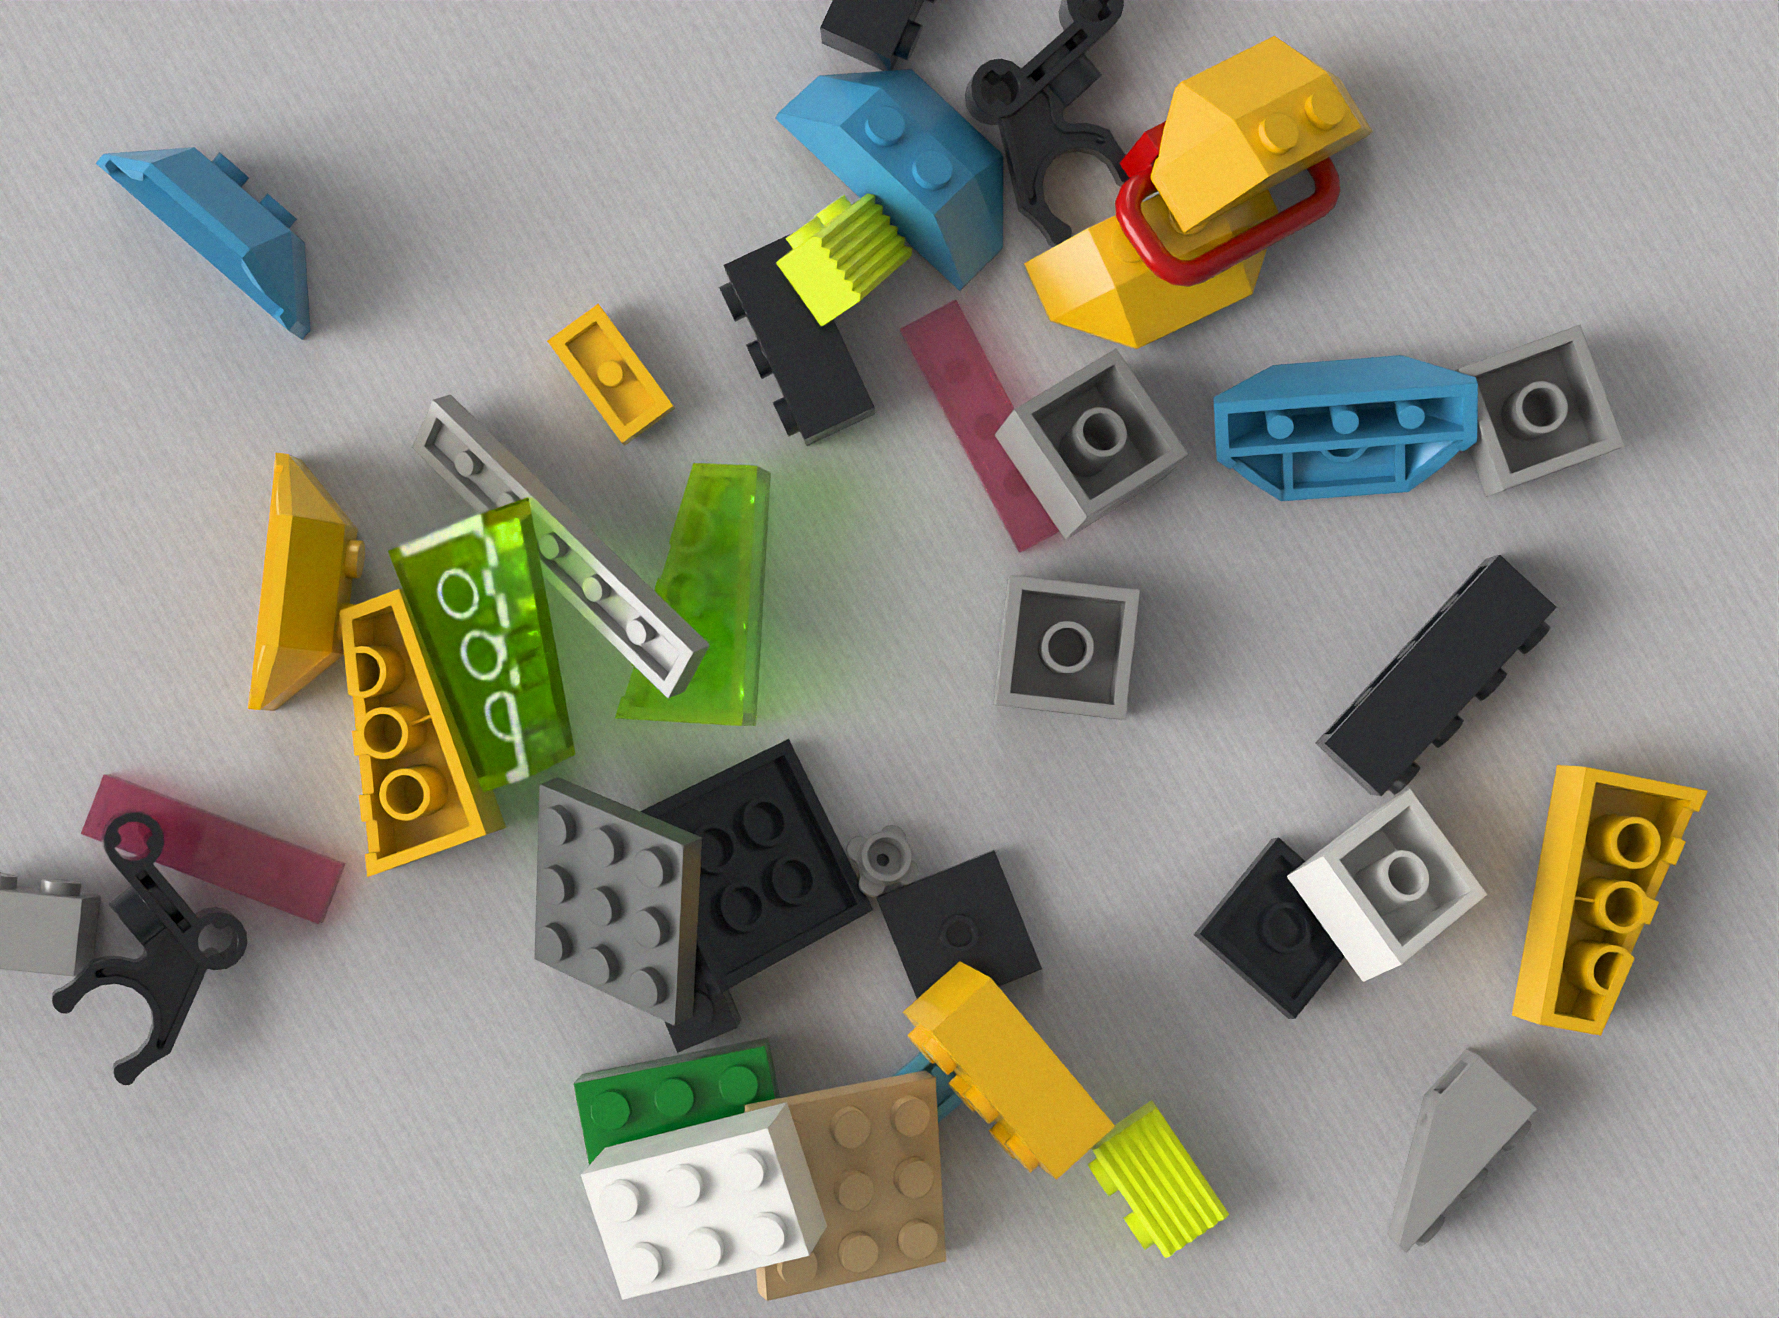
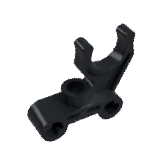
[965,0,1129,247]
[52,809,247,1085]

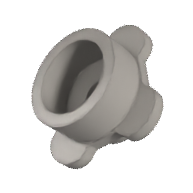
[846,825,919,897]

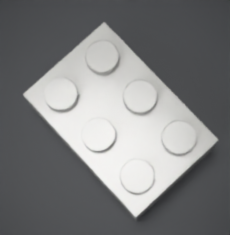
[581,1102,827,1300]

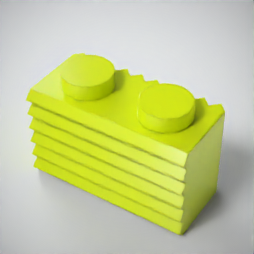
[776,193,913,326]
[1087,1100,1230,1258]

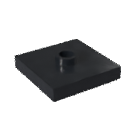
[1194,837,1345,1019]
[876,850,1042,999]

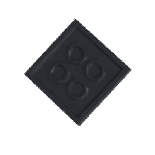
[640,739,873,997]

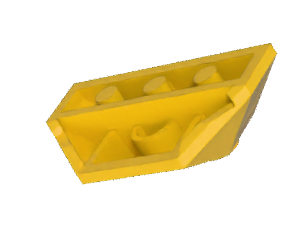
[1150,36,1373,234]
[1023,190,1279,350]
[248,452,365,711]

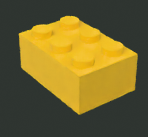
[903,961,1115,1180]

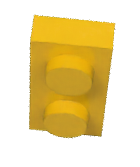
[547,303,675,446]

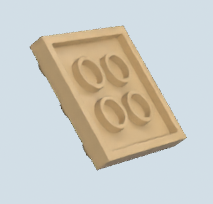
[745,1071,946,1301]

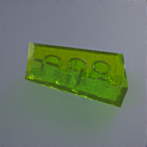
[615,463,771,726]
[388,497,576,792]

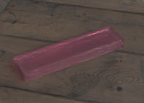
[900,299,1060,554]
[81,774,346,924]

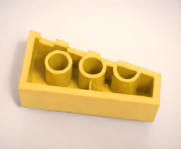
[340,588,506,877]
[1512,765,1708,1036]

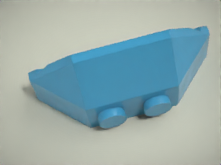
[775,69,1003,291]
[96,147,311,340]
[1213,355,1478,501]

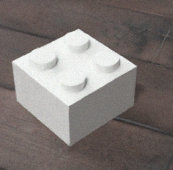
[1287,789,1487,982]

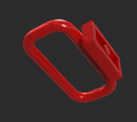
[1115,121,1341,287]

